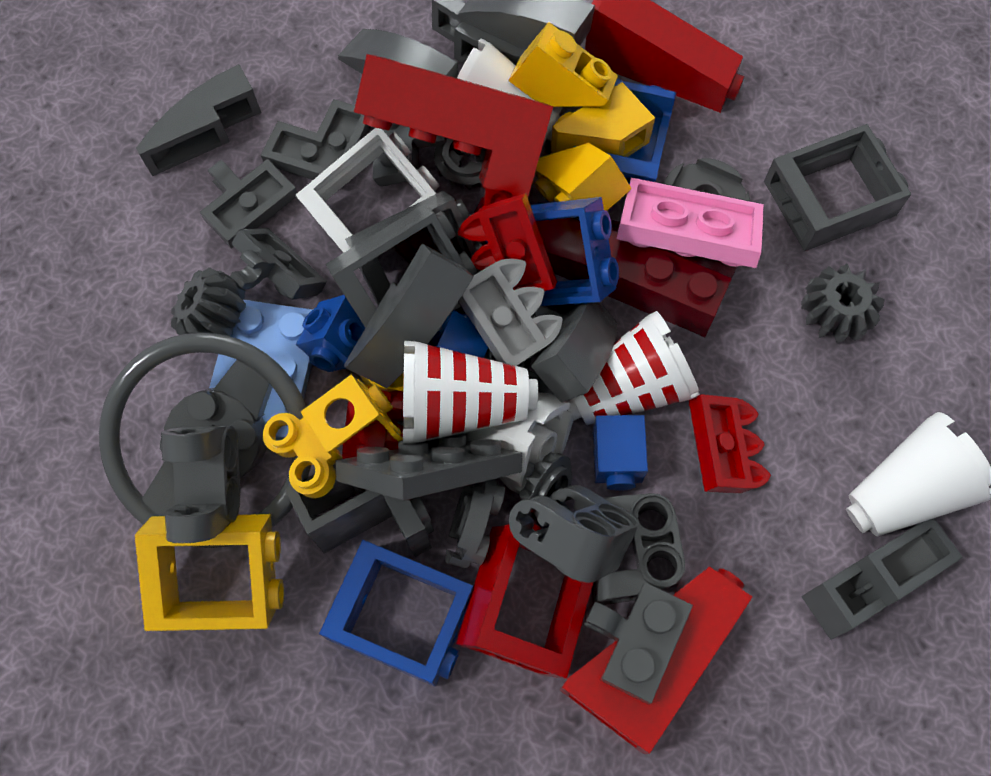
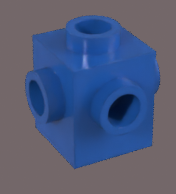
[296,295,365,372]

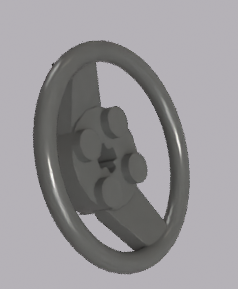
[99,333,311,548]

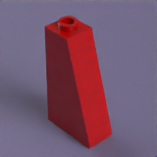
[585,0,745,113]
[560,566,753,754]

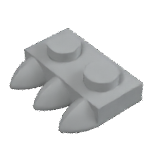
[458,259,563,366]

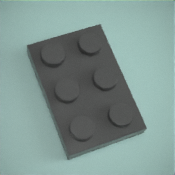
[336,433,522,501]

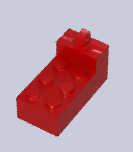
[354,54,553,206]

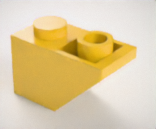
[508,22,618,107]
[551,82,655,157]
[534,143,632,218]

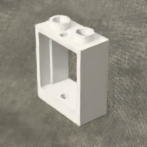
[296,128,440,270]

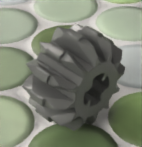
[801,263,885,344]
[171,267,246,336]

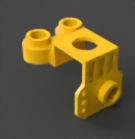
[263,375,403,498]

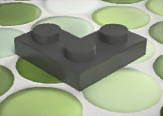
[261,99,371,189]

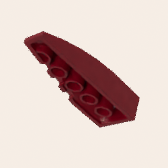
[473,197,737,337]

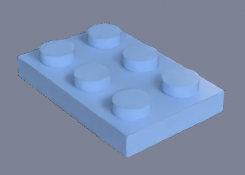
[209,300,312,441]

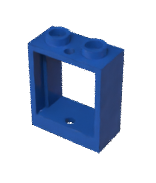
[485,197,619,306]
[319,540,474,687]

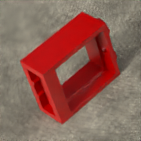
[456,524,593,679]

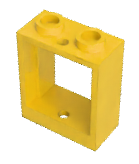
[135,514,284,631]

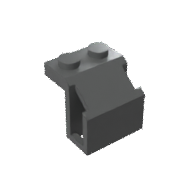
[285,463,434,557]

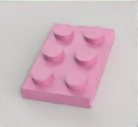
[617,178,764,268]

